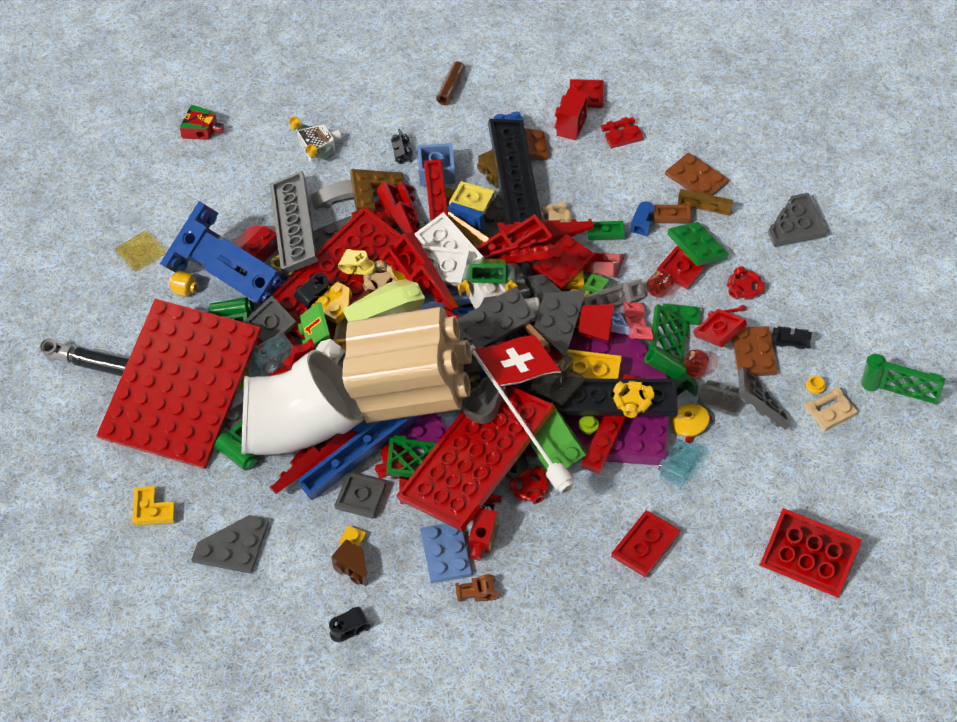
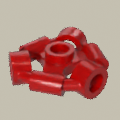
[727,266,765,299]
[509,466,549,504]

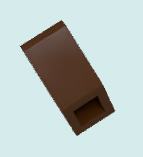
[331,539,368,586]

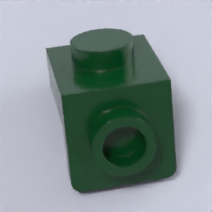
[676,373,698,397]

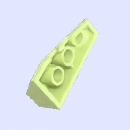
[343,279,425,322]

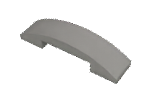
[311,180,379,209]
[582,279,645,306]

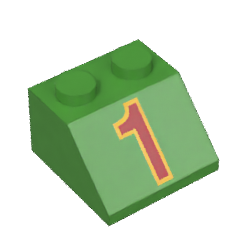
[298,302,330,349]

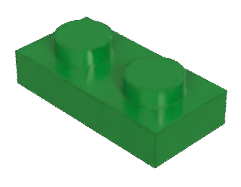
[587,221,625,240]
[661,303,701,325]

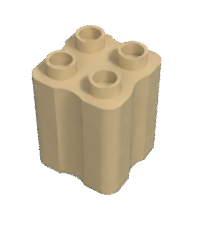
[342,306,472,423]

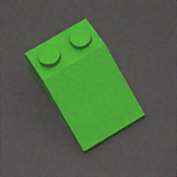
[530,402,586,471]

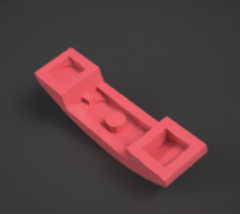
[623,302,653,340]

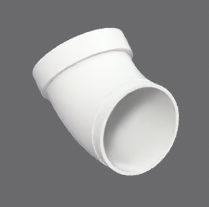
[241,350,364,455]

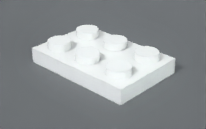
[421,245,470,286]

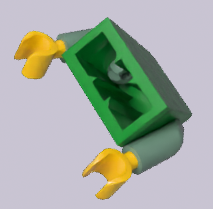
[458,259,517,296]

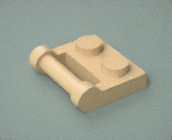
[805,387,858,431]

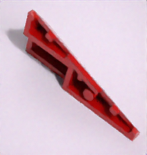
[375,181,419,234]
[475,214,553,259]

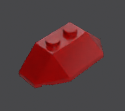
[233,225,278,262]

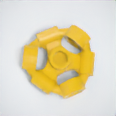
[613,381,654,418]

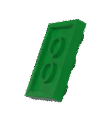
[667,222,729,266]

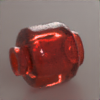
[646,270,674,298]
[683,349,710,378]

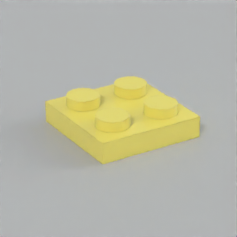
[449,181,495,215]

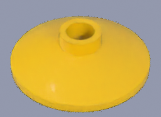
[670,404,710,437]

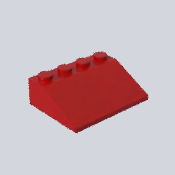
[759,508,862,598]

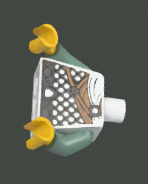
[288,116,342,163]

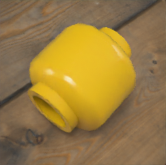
[169,271,198,297]

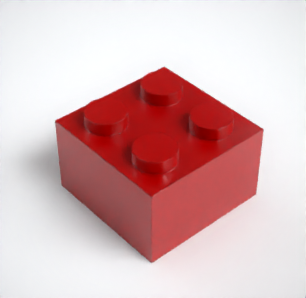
[554,89,588,141]

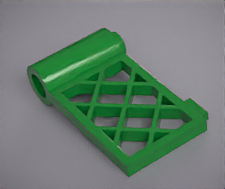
[209,297,254,359]
[644,304,689,379]
[861,354,946,405]
[215,420,259,471]
[386,435,437,477]

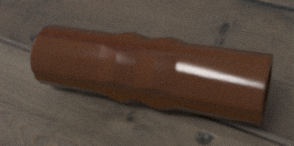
[436,61,466,105]

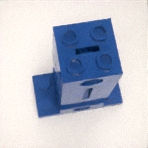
[160,201,288,305]

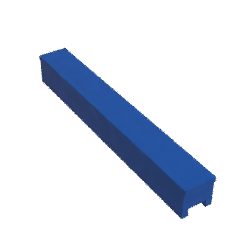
[298,415,424,501]

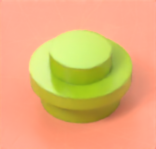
[579,416,599,435]

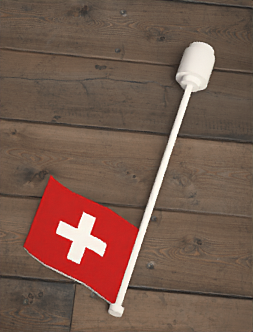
[470,335,575,494]

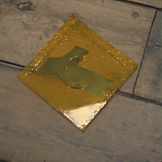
[115,231,166,272]

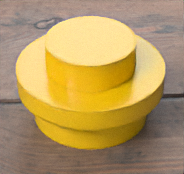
[806,376,826,394]

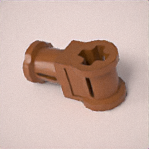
[455,574,499,602]

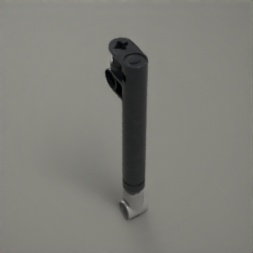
[39,338,129,376]

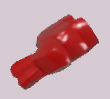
[375,443,414,479]

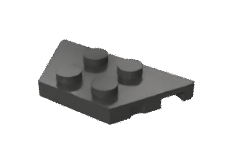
[533,290,585,358]

